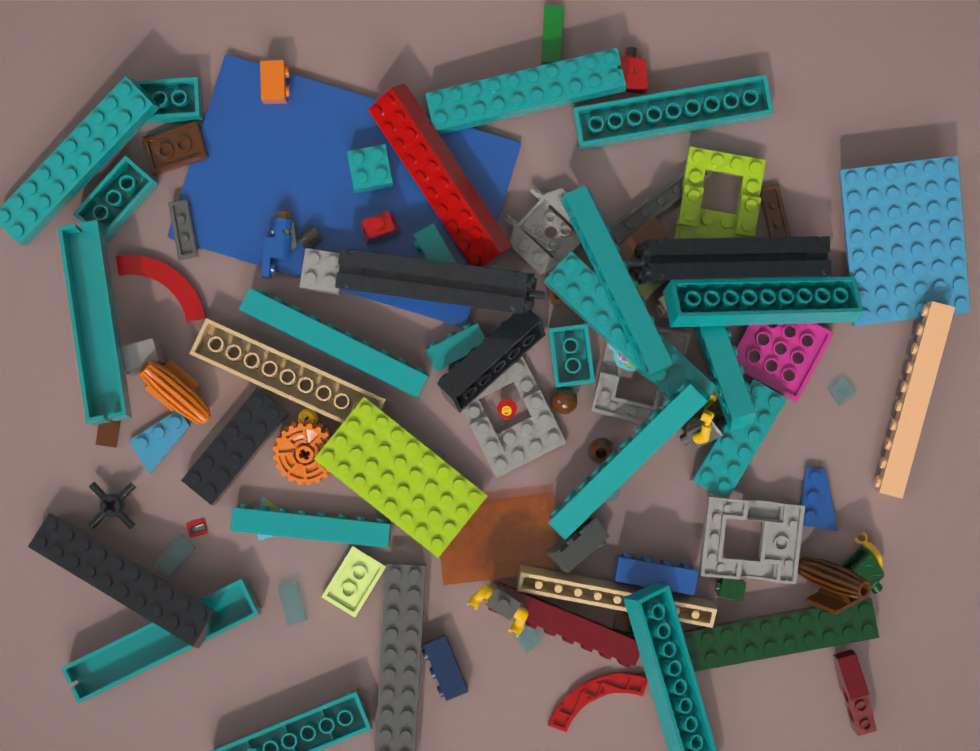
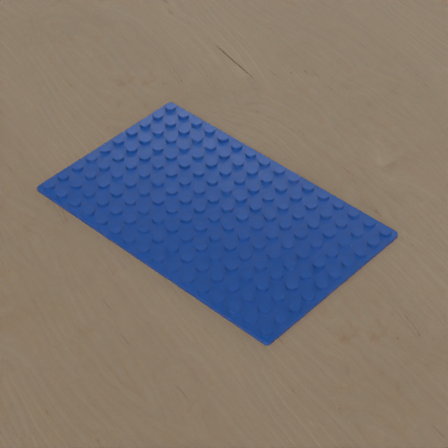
[168,55,521,327]

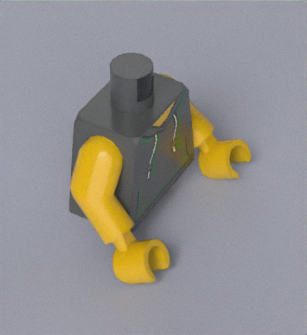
[680,391,725,448]
[466,582,528,637]

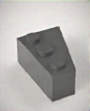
[545,517,610,573]

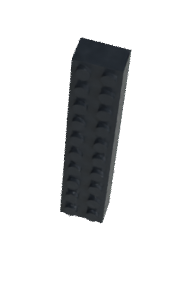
[28,512,220,648]

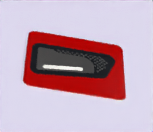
[186,518,208,538]

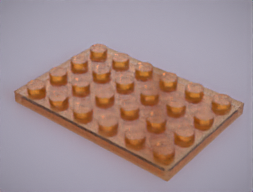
[440,493,558,585]

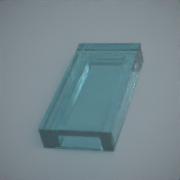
[154,534,196,577]
[278,582,307,626]

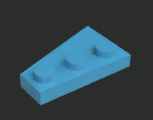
[129,412,190,474]

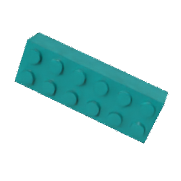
[693,326,757,431]
[690,379,787,498]

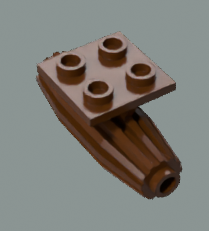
[797,556,871,614]

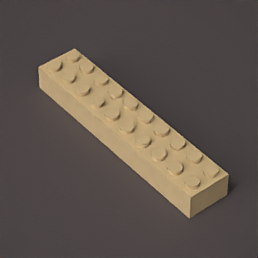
[189,318,387,423]

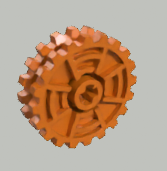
[273,419,332,486]

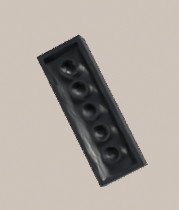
[437,310,546,413]
[181,388,290,506]

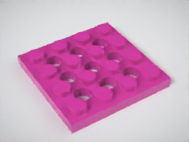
[736,323,834,402]

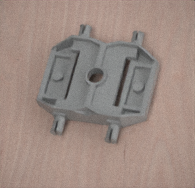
[504,186,581,275]

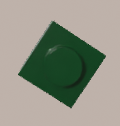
[715,578,747,602]

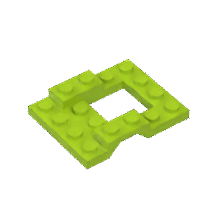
[673,147,766,239]

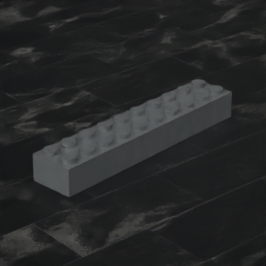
[375,562,426,751]

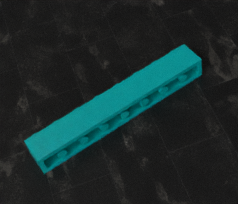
[230,504,391,548]

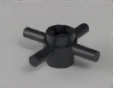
[88,482,136,529]

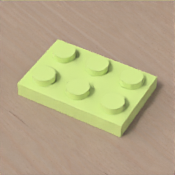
[322,546,386,617]

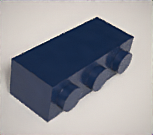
[422,634,468,701]

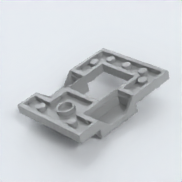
[591,326,691,424]
[462,356,566,478]
[698,496,805,584]

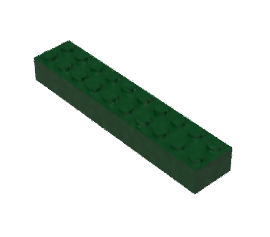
[682,597,879,672]

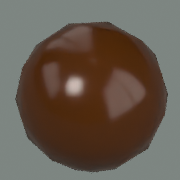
[550,387,577,415]
[588,438,615,464]

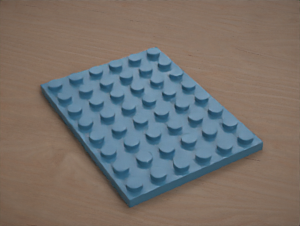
[839,156,970,326]

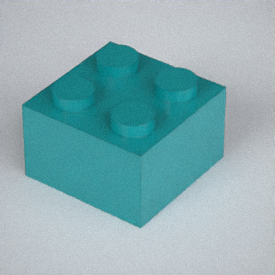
[347,144,394,194]

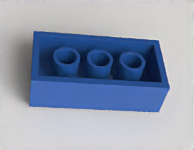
[612,552,698,595]

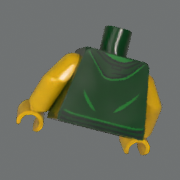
[841,532,885,594]

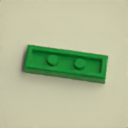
[541,5,564,64]

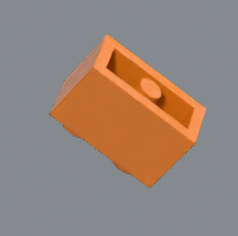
[260,60,290,104]

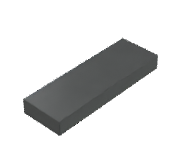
[168,199,199,261]

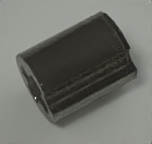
[296,225,322,249]

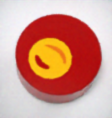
[497,399,517,419]

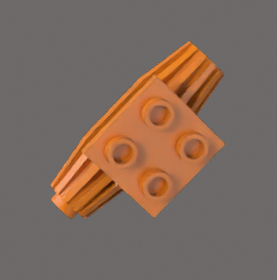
[138,358,211,424]

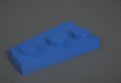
[800,467,838,531]

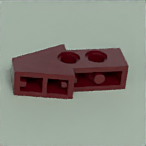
[833,649,877,736]

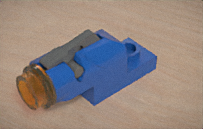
[261,211,297,279]

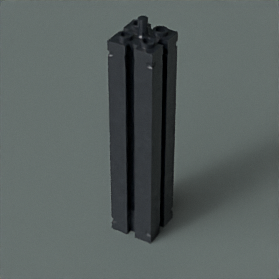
[627,236,832,285]
[335,248,545,314]

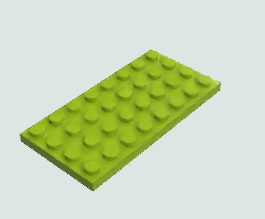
[314,397,487,558]

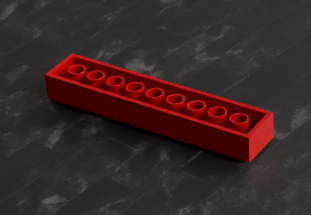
[368,83,513,267]

